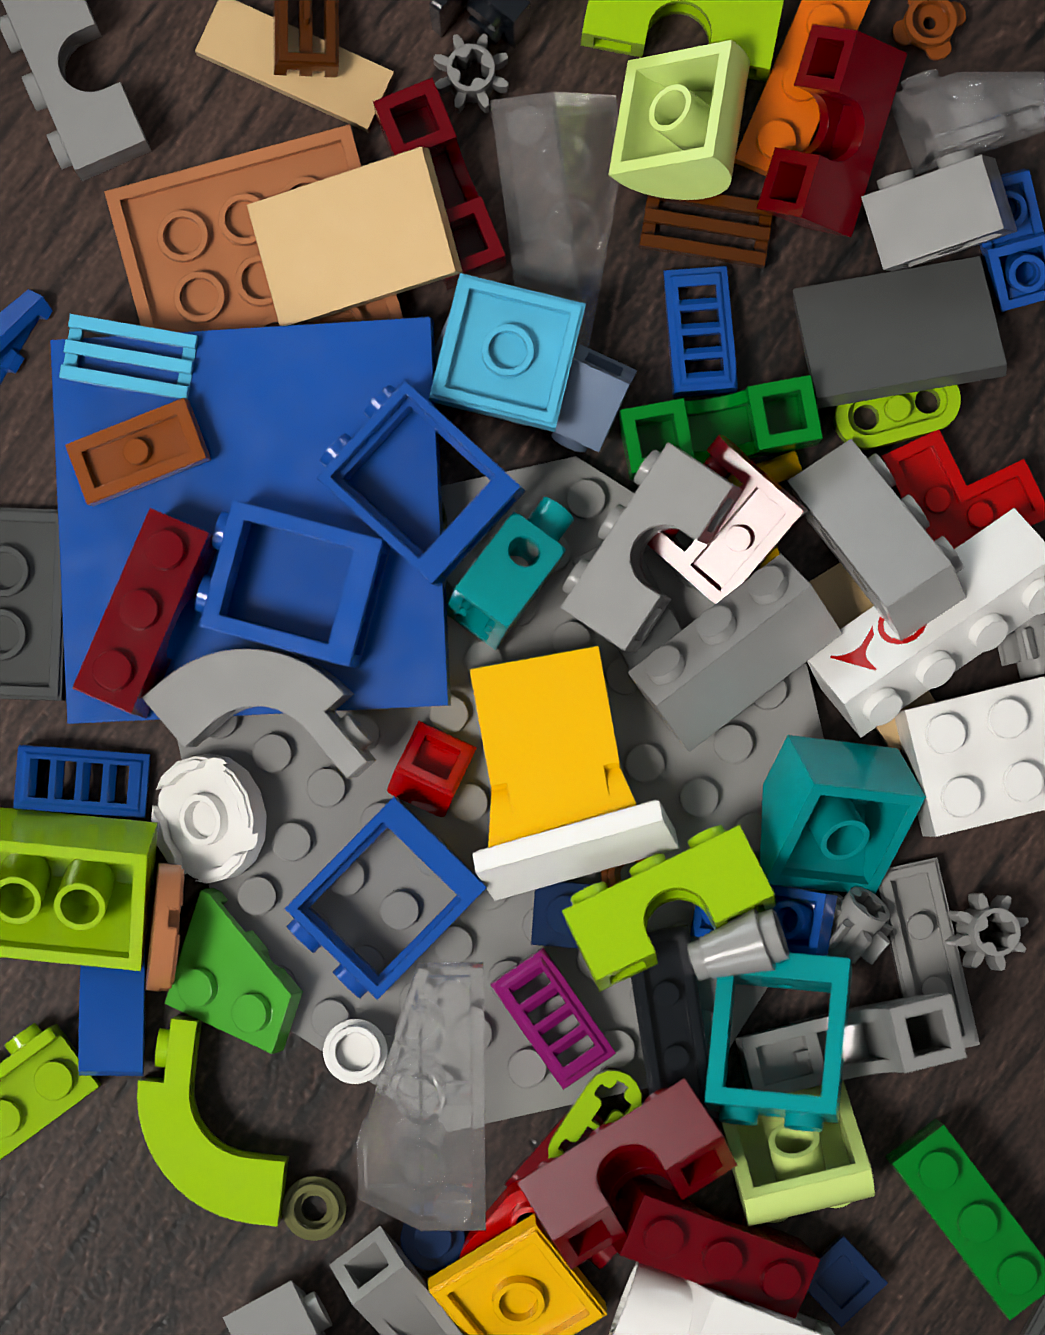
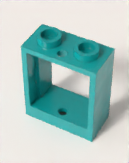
[705,953,852,1132]

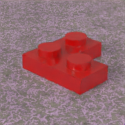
[880,430,1045,549]

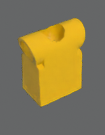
[470,646,637,847]

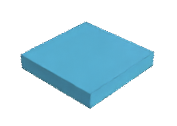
[429,273,586,432]

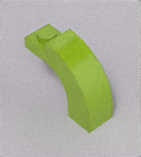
[137,1015,289,1227]

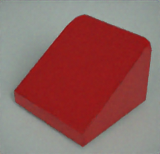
[387,721,477,818]

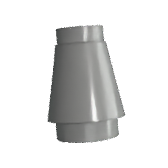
[687,908,790,981]

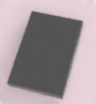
[793,256,1007,409]
[0,508,65,701]

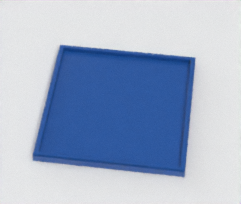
[50,317,451,724]

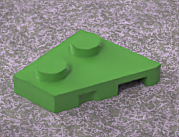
[164,888,303,1054]

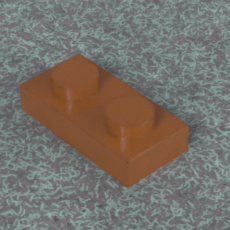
[65,398,211,507]

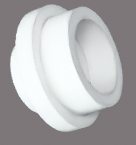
[323,1019,388,1084]

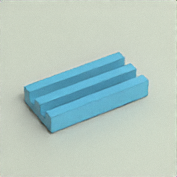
[59,314,198,399]

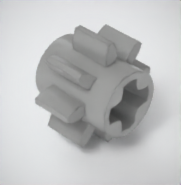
[433,33,509,114]
[997,613,1045,679]
[827,887,893,964]
[945,893,1029,971]

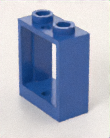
[316,381,526,587]
[195,500,391,668]
[284,797,487,1000]

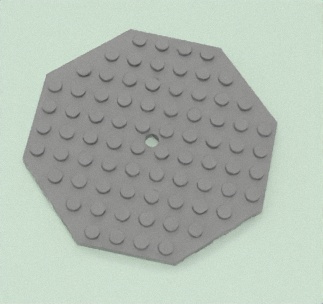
[177,456,828,1132]

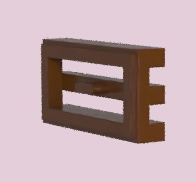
[273,0,339,78]
[639,194,773,268]

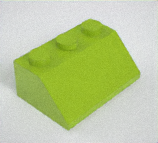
[0,807,158,971]

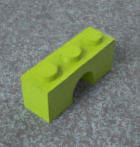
[581,0,784,82]
[562,825,775,992]

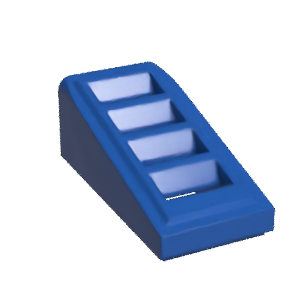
[663,266,738,398]
[14,745,151,818]

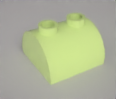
[608,40,750,200]
[721,1080,875,1227]

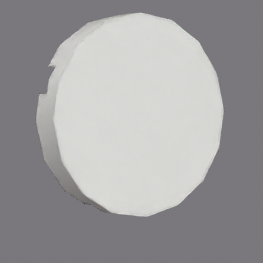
[151,753,267,884]

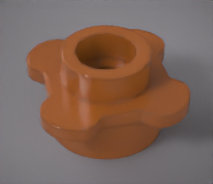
[892,0,966,61]

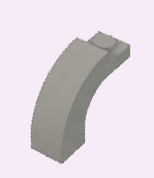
[142,649,376,778]
[735,993,967,1093]
[329,1226,464,1335]

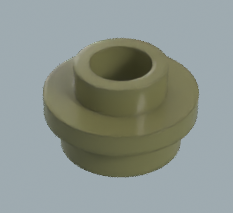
[282,1175,347,1241]

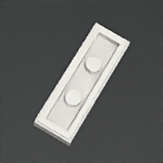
[472,800,679,901]

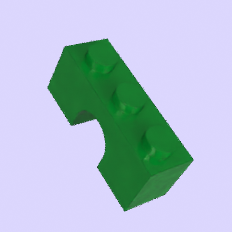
[618,375,823,480]
[885,1118,1045,1320]

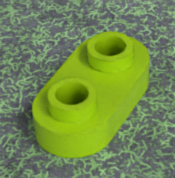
[833,385,961,450]

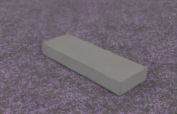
[877,857,980,1048]

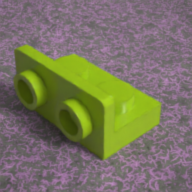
[0,1023,102,1160]

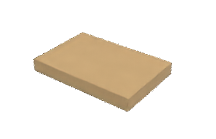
[247,147,463,326]

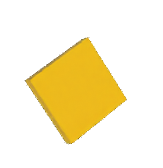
[428,1213,608,1335]

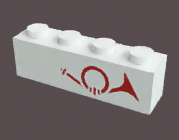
[807,508,1045,737]

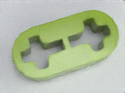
[548,1069,641,1159]

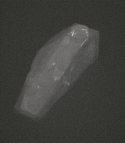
[891,69,1045,175]

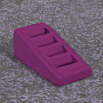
[490,947,616,1090]

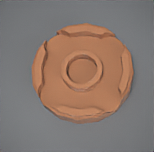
[145,863,184,992]

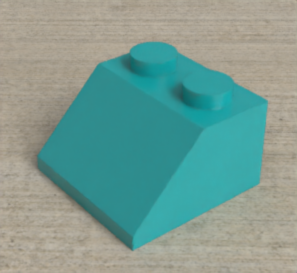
[760,735,926,894]

